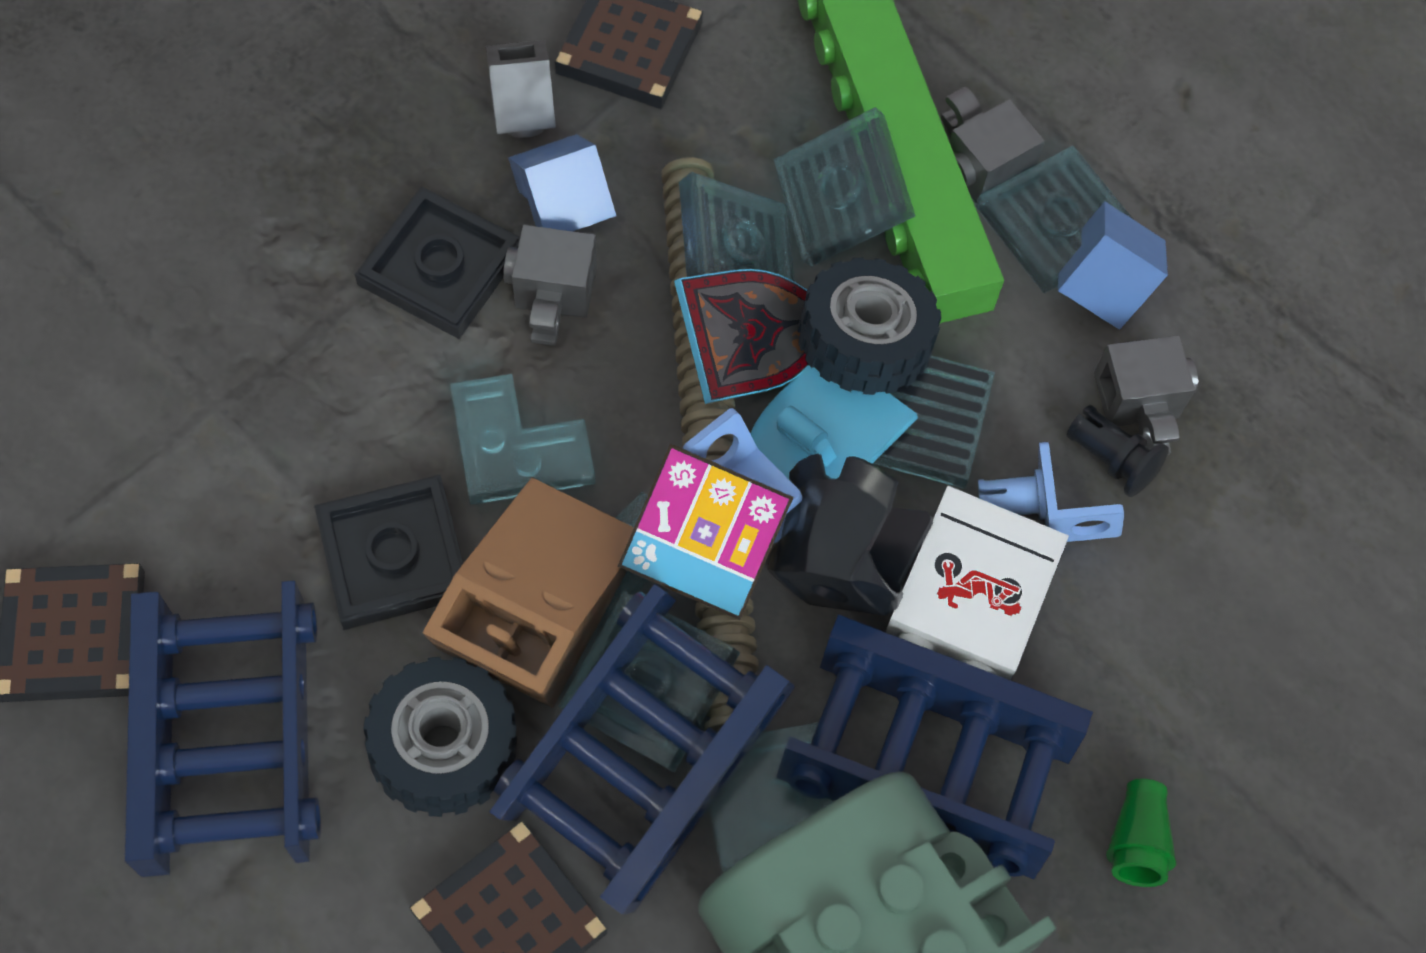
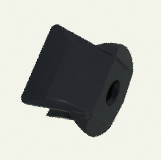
[767,453,933,616]

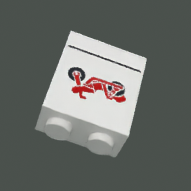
[886,486,1069,680]

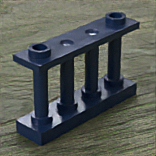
[125,581,321,877]
[489,584,796,915]
[776,614,1093,880]

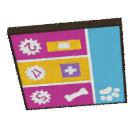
[618,443,794,620]

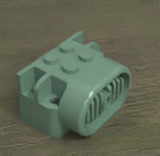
[698,772,1057,953]

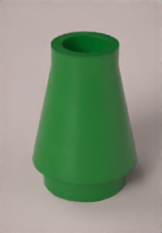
[1106,779,1176,887]

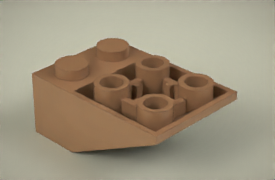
[422,477,634,708]

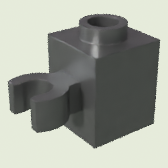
[486,40,556,138]
[941,87,1045,205]
[504,225,597,346]
[1094,336,1198,455]

